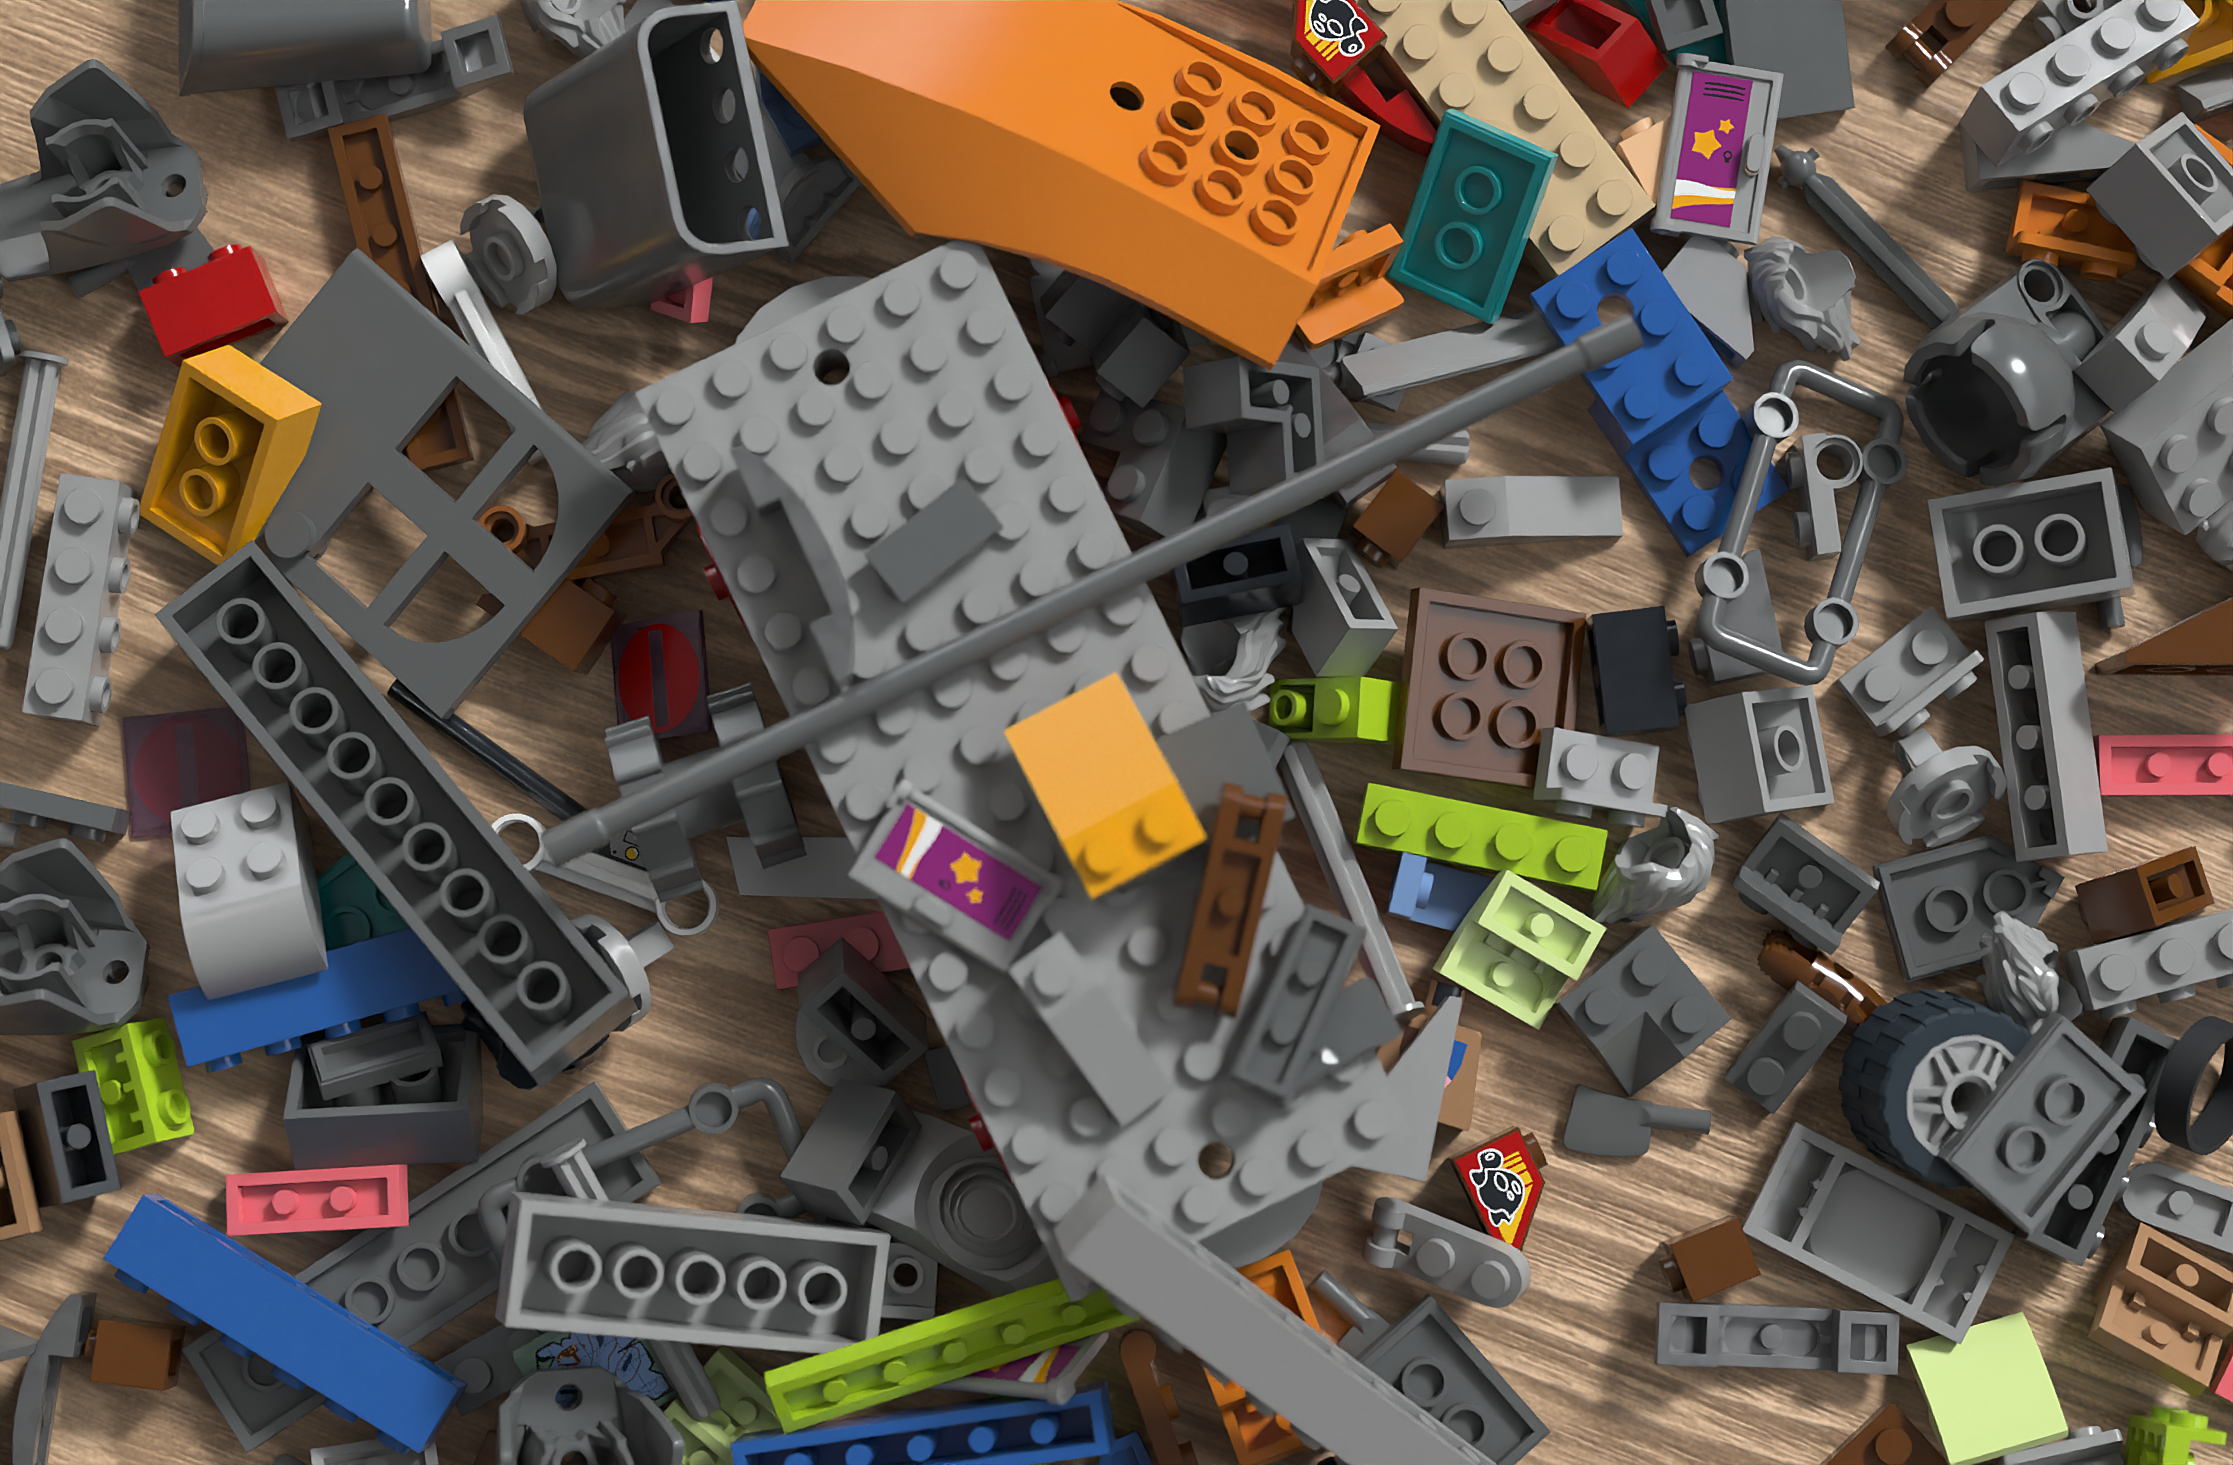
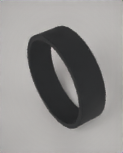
[2154,1016,2233,1155]

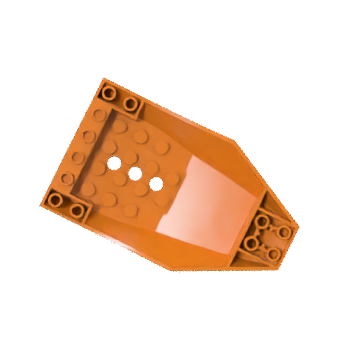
[742,0,1381,371]

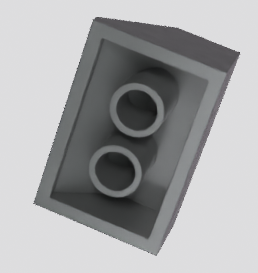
[283,1024,483,1170]

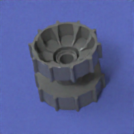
[604,682,807,903]

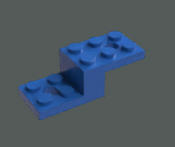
[1529,228,1790,558]

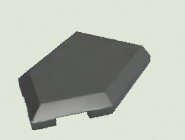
[1873,835,2065,983]

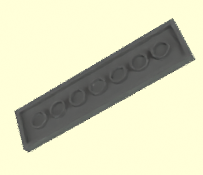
[182,1081,662,1453]

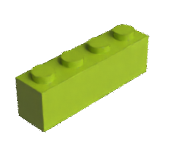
[1353,783,1608,893]

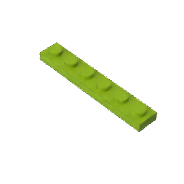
[764,1278,1141,1434]

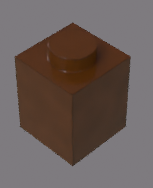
[1349,469,1445,570]
[1659,1215,1761,1302]
[84,1316,186,1391]

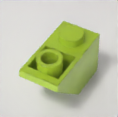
[1268,676,1401,745]

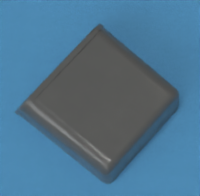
[178,0,432,97]
[523,0,789,308]

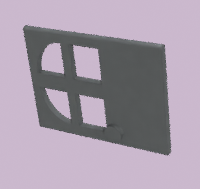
[254,248,635,720]

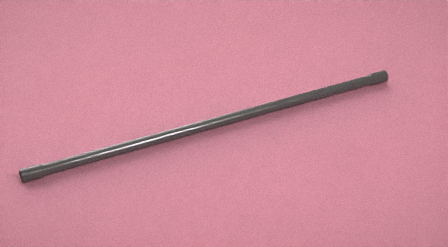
[540,313,1643,868]

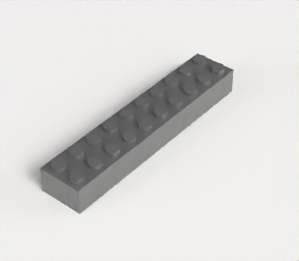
[155,540,638,1088]

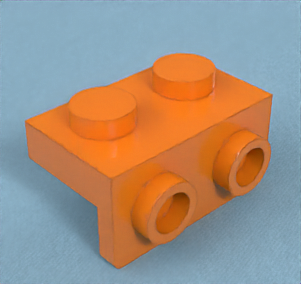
[2005,180,2138,282]
[1294,223,1404,350]

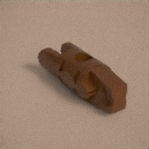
[1757,928,1887,1037]

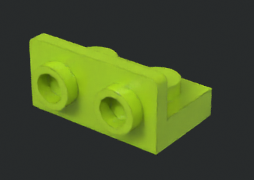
[72,1018,194,1156]
[2124,1405,2227,1465]

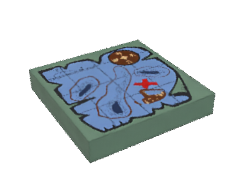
[513,1330,679,1452]

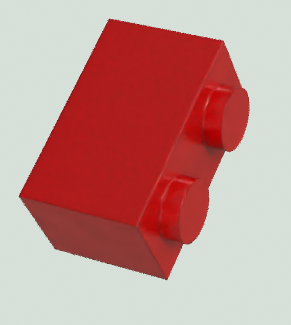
[138,244,289,367]

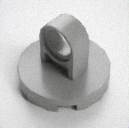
[460,194,557,315]
[1887,728,2007,847]
[570,914,674,1032]

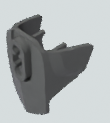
[0,59,208,282]
[0,839,151,1035]
[496,1365,685,1465]

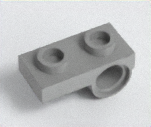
[1785,432,1863,562]

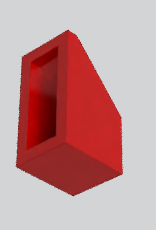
[1525,0,1668,108]

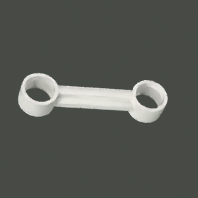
[421,239,546,465]
[491,814,720,937]

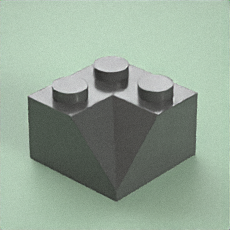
[1553,925,1731,1097]

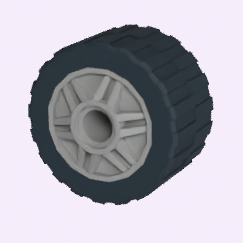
[1839,989,2032,1190]

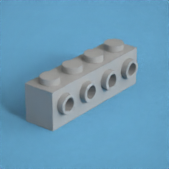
[1959,0,2200,168]
[22,473,140,727]
[1984,612,2108,862]
[2061,907,2233,1019]

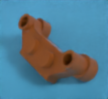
[478,472,695,582]

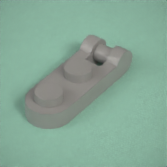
[2118,1161,2233,1255]
[1362,1197,1531,1308]

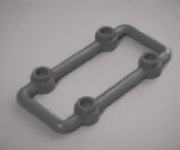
[1694,359,1907,686]
[477,1077,807,1272]

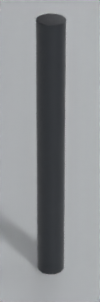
[387,679,588,822]

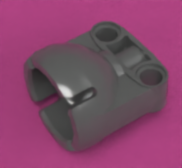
[1903,259,2114,487]

